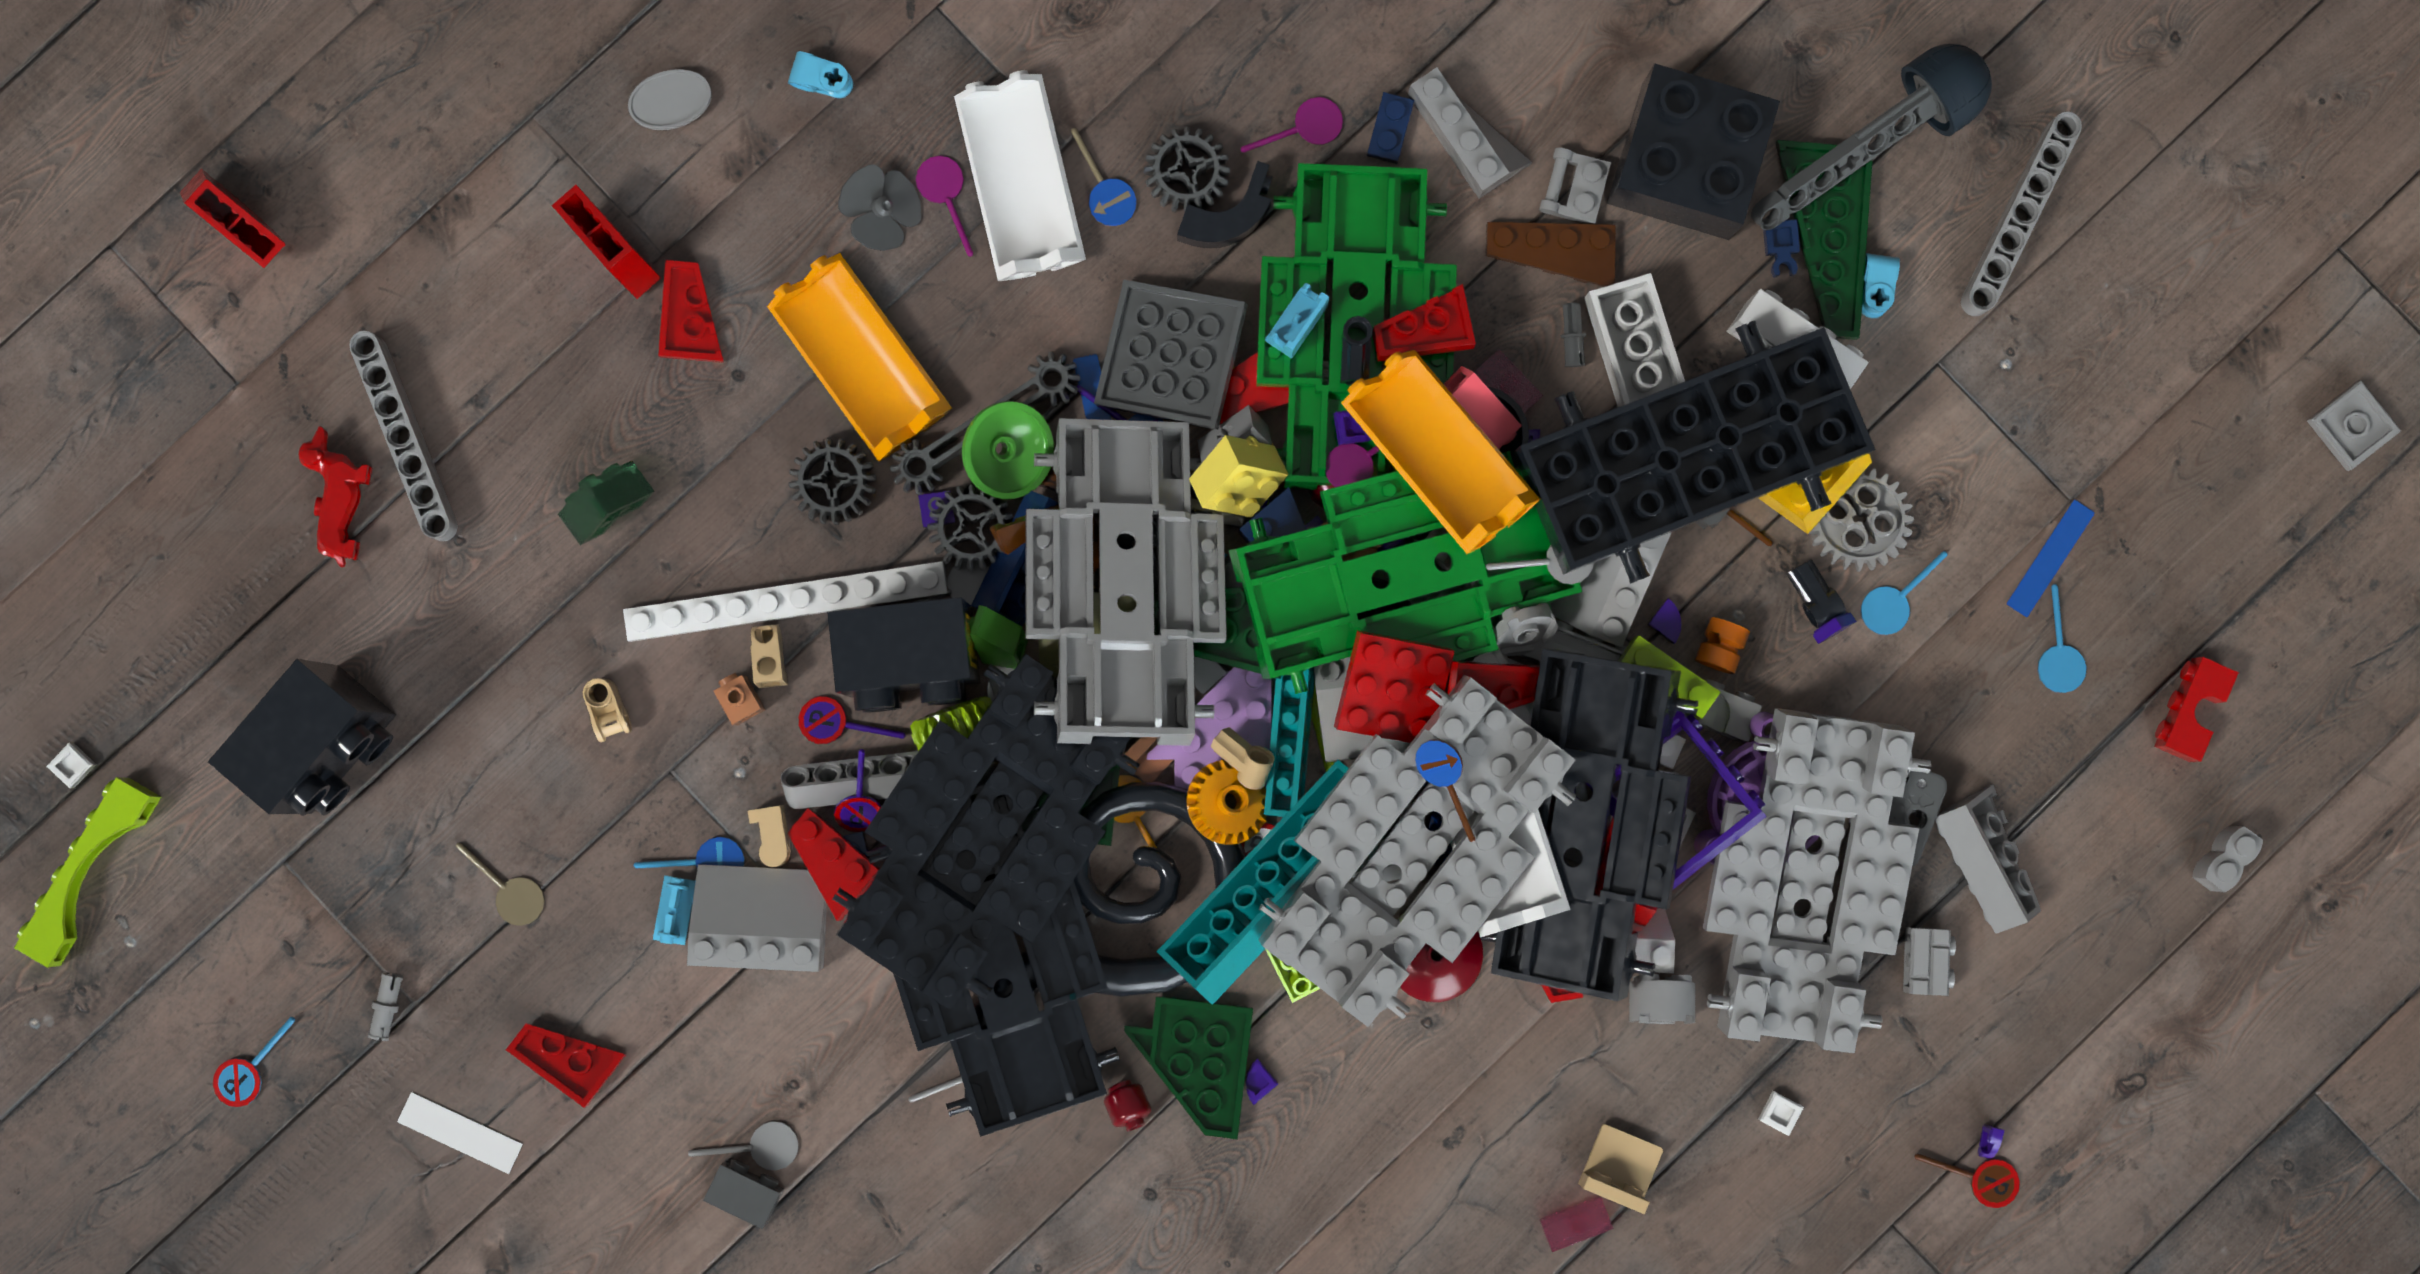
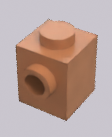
[714,673,766,726]

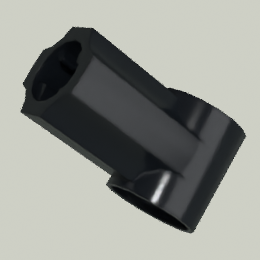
[1340,316,1373,386]
[1786,559,1846,629]

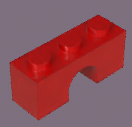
[2154,657,2239,762]

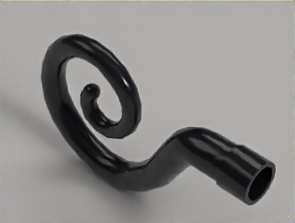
[971,781,1245,1030]

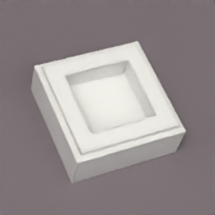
[47,742,97,788]
[1758,1091,1804,1136]

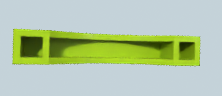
[14,777,161,968]

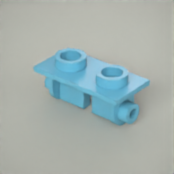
[653,875,696,945]

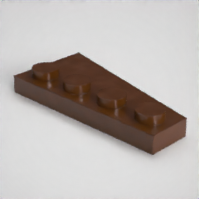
[1486,222,1616,287]

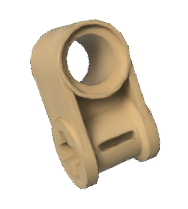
[583,678,632,743]

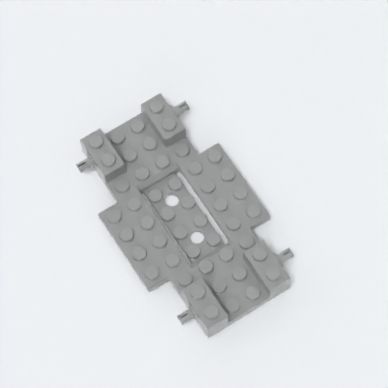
[1026,418,1226,746]
[1258,675,1576,1027]
[1703,708,1931,1053]

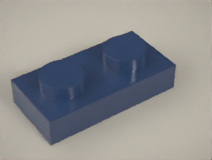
[1367,92,1414,164]

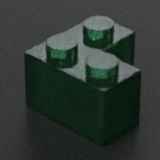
[558,461,655,545]

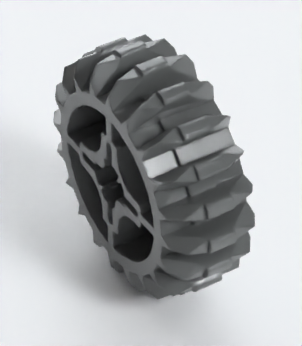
[1144,127,1230,213]
[788,438,877,525]
[927,484,1014,572]

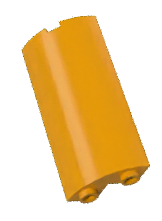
[767,253,952,462]
[1341,350,1540,554]

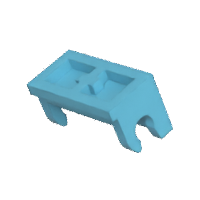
[1265,283,1329,359]

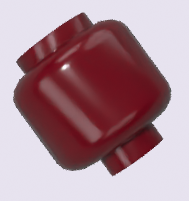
[1104,1080,1151,1131]

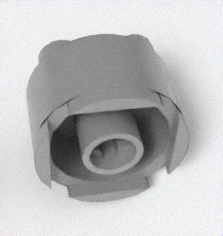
[1629,974,1695,1024]

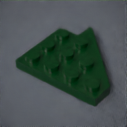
[1124,996,1253,1139]

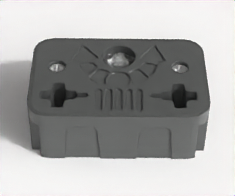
[1888,771,1947,867]

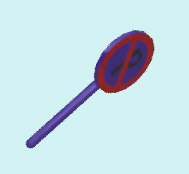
[799,696,906,744]
[834,749,881,832]

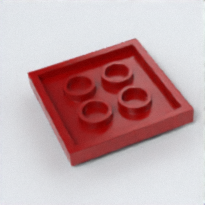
[1334,630,1455,743]

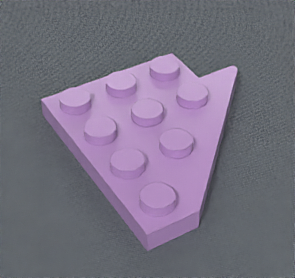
[1147,667,1272,790]

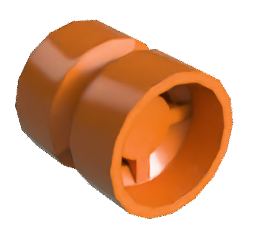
[1695,617,1750,675]

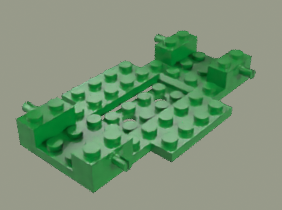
[1256,163,1457,490]
[1229,451,1582,694]

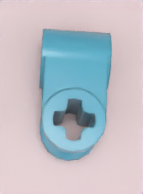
[788,51,853,98]
[1862,253,1900,319]

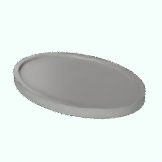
[628,69,712,130]

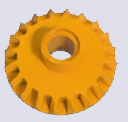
[1187,760,1267,845]

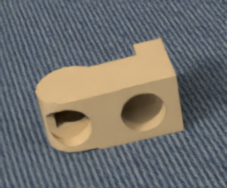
[751,624,788,688]
[748,805,791,867]

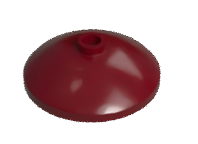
[1400,931,1483,1002]

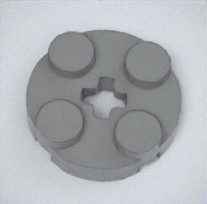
[1493,603,1558,656]

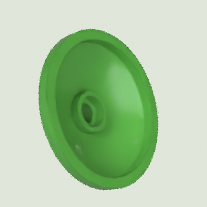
[962,401,1054,499]

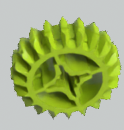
[910,696,992,751]

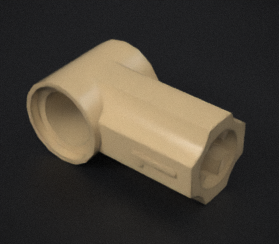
[1211,727,1275,790]

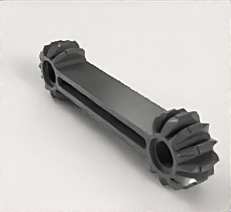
[890,352,1080,495]

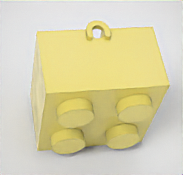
[1189,435,1289,518]

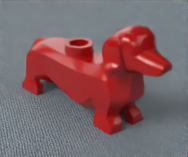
[298,426,373,567]

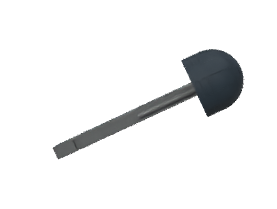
[1751,44,1992,230]

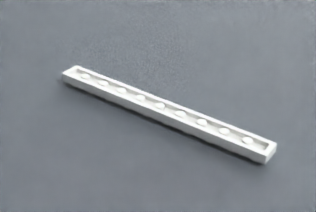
[623,561,948,642]

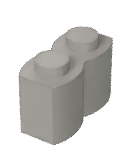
[2192,826,2263,892]

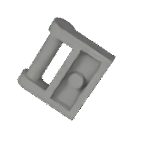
[1539,148,1611,224]

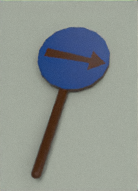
[1415,739,1475,842]

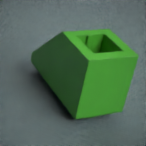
[969,605,1028,669]

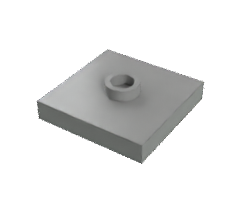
[2307,380,2401,471]

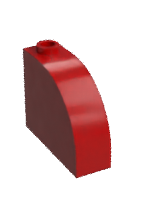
[180,169,286,268]
[551,185,661,299]

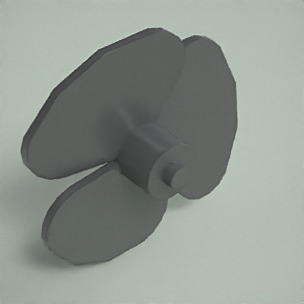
[838,164,921,251]

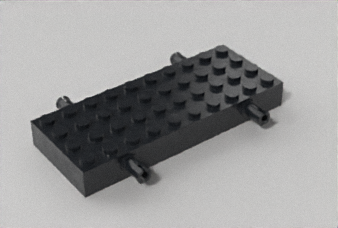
[1513,321,1876,584]

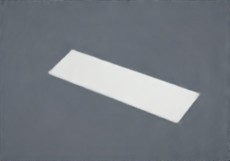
[397,1092,523,1174]

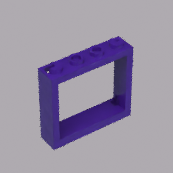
[1586,711,1767,889]

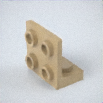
[1578,1124,1663,1214]

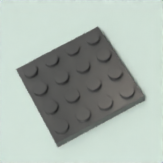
[1094,280,1248,430]

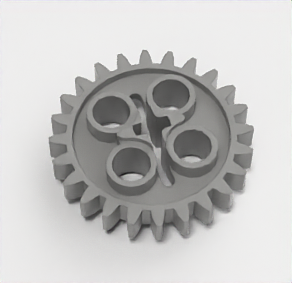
[1809,468,1914,572]

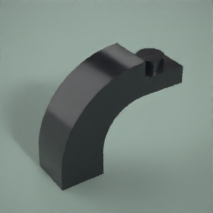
[1177,161,1273,248]

